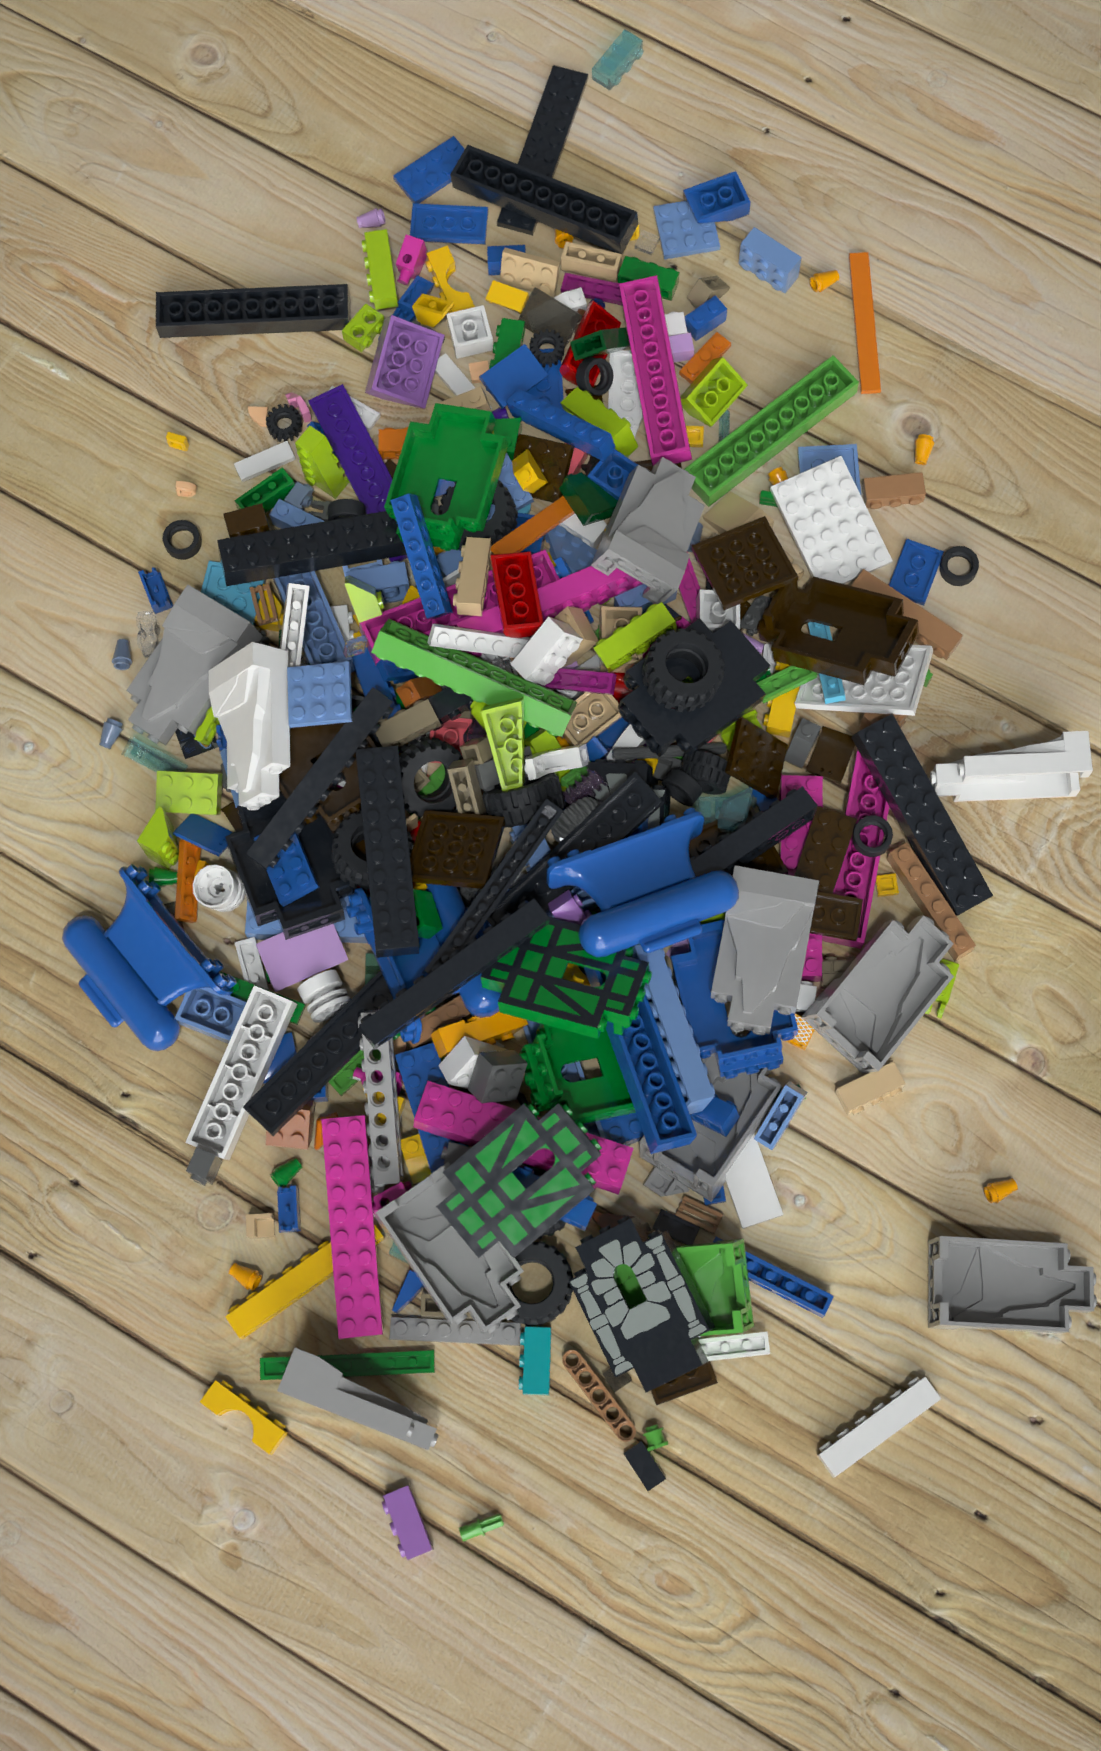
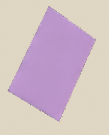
[256,924,348,992]

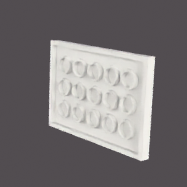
[770,456,892,584]
[795,645,933,716]

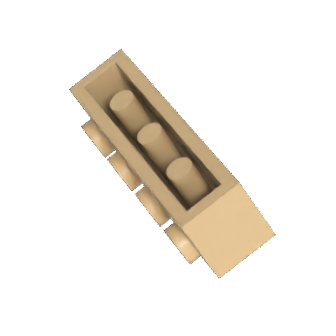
[453,537,492,616]

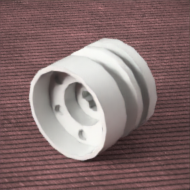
[193,865,245,912]
[297,970,351,1023]

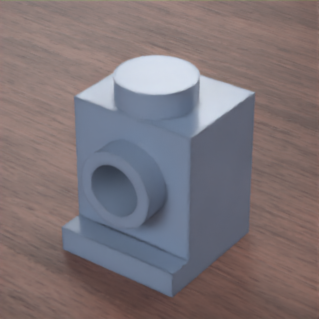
[284,482,314,511]

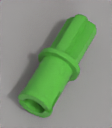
[560,761,591,788]
[459,1514,504,1541]

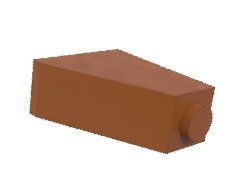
[396,677,442,709]

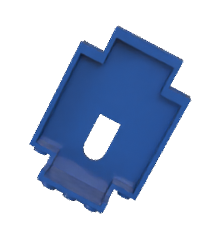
[671,920,798,1079]

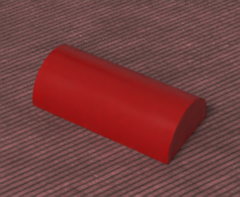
[560,301,621,387]
[490,552,544,638]

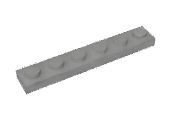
[389,1317,521,1346]

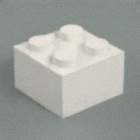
[446,305,493,359]
[696,590,740,633]

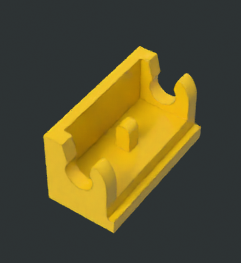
[485,280,530,315]

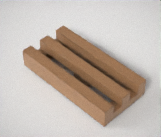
[249,583,279,626]
[675,1196,723,1234]

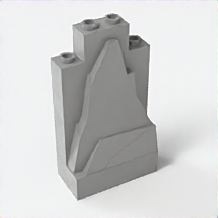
[591,457,705,605]
[126,585,263,745]
[711,866,819,1035]
[802,915,954,1074]
[640,1034,782,1202]
[374,1162,524,1334]
[928,1236,1097,1334]
[277,1348,439,1450]

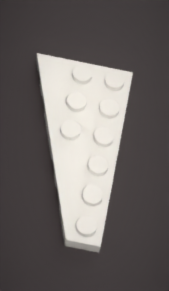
[608,350,643,437]

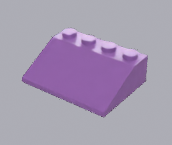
[365,315,444,409]

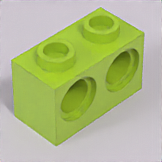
[342,303,384,353]

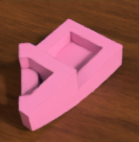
[285,392,312,423]

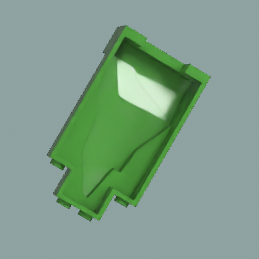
[614,1239,754,1336]

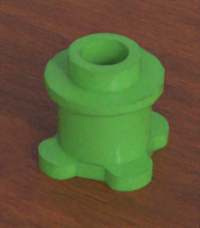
[643,1424,669,1451]

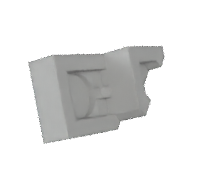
[643,1167,690,1197]

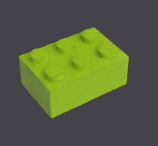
[155,770,223,815]

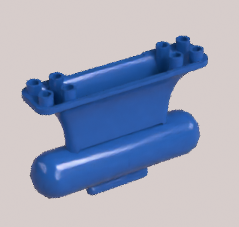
[547,808,739,957]
[62,864,237,1051]
[346,884,501,1044]

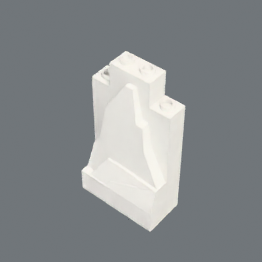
[208,642,290,810]
[929,731,1093,802]

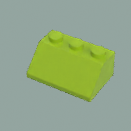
[680,357,748,427]
[345,575,385,623]
[137,806,179,870]

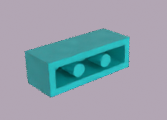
[519,1327,552,1396]

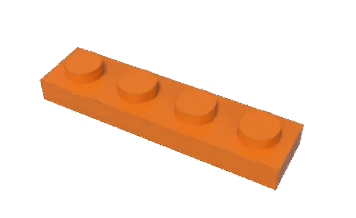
[175,839,201,923]

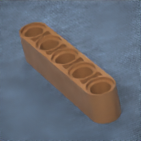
[562,1350,636,1442]

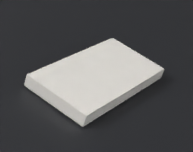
[726,1134,783,1229]

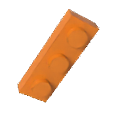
[679,332,731,384]

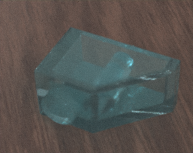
[715,788,753,832]

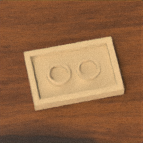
[500,248,560,298]

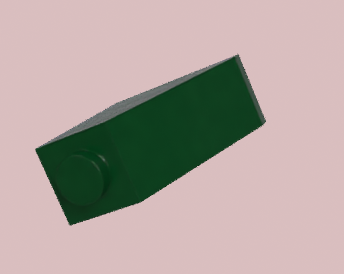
[570,327,630,361]
[559,472,618,526]

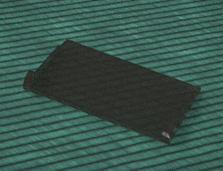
[518,287,583,349]

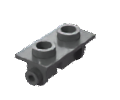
[740,595,772,636]

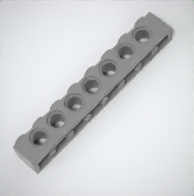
[358,1010,404,1185]

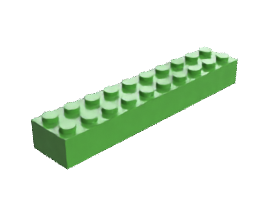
[684,355,859,507]
[371,619,577,737]

